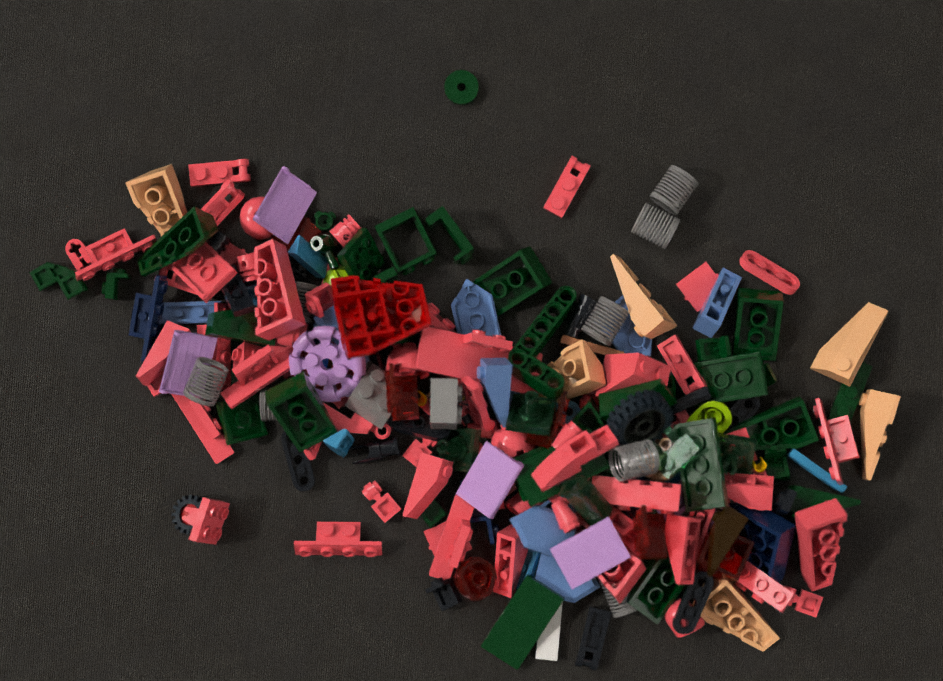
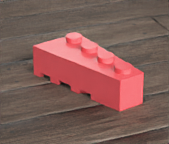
[254,239,306,341]
[590,475,682,515]
[795,498,847,592]
[575,518,646,604]

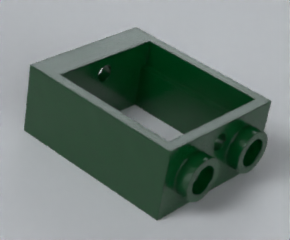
[374,207,437,276]

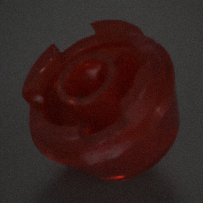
[454,557,497,601]

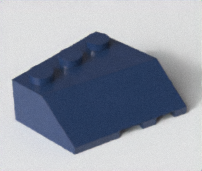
[729,503,796,582]

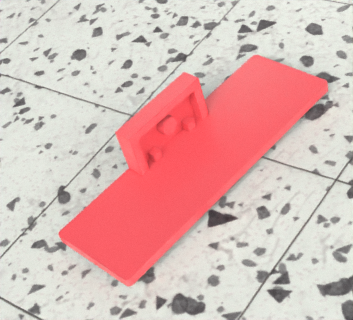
[415,326,543,396]

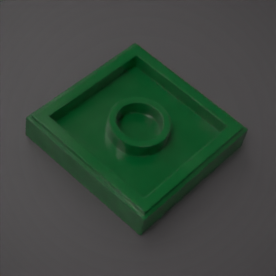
[216,393,268,446]

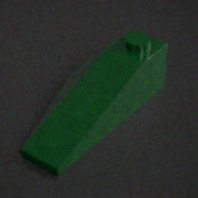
[137,206,218,277]
[722,396,819,451]

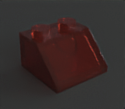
[695,531,755,582]

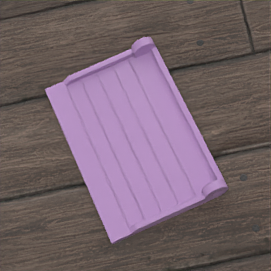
[253,166,317,244]
[159,330,218,398]
[456,441,524,519]
[550,517,631,589]

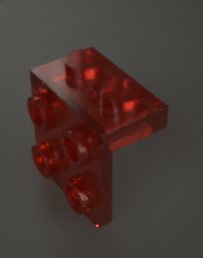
[385,363,419,421]
[525,390,570,448]
[633,505,667,560]

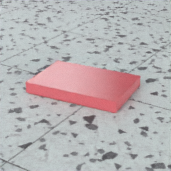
[168,242,238,303]

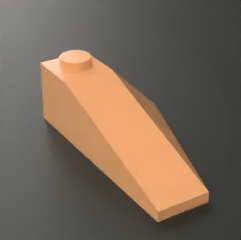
[126,164,187,237]
[610,254,677,339]
[810,302,889,387]
[520,340,606,412]
[859,389,901,481]
[692,569,780,652]

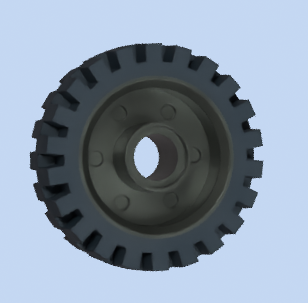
[607,389,674,452]

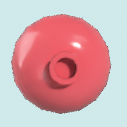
[239,196,273,240]
[386,342,430,380]
[491,421,535,457]

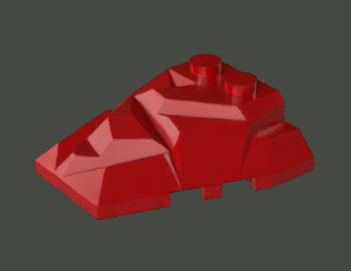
[331,275,432,359]

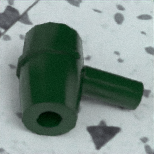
[310,234,339,271]

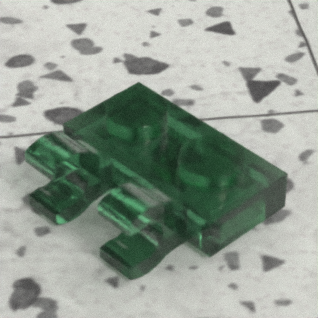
[648,426,702,481]

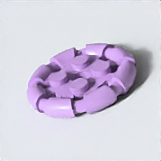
[289,326,366,402]

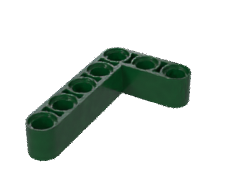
[508,286,576,399]

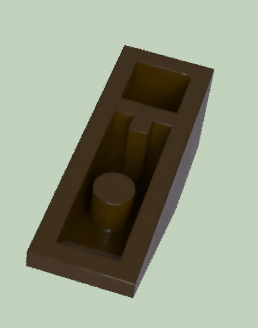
[707,506,749,578]

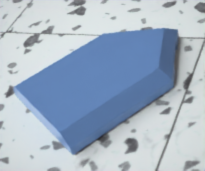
[451,279,502,337]
[594,295,652,356]
[509,505,576,557]
[535,553,600,603]

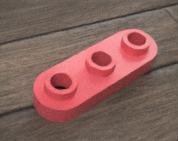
[739,250,800,295]

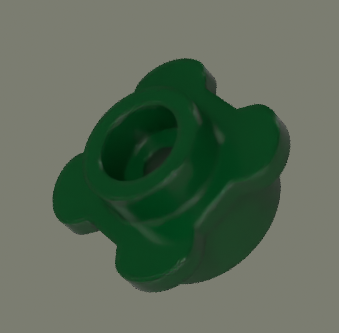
[314,211,336,233]

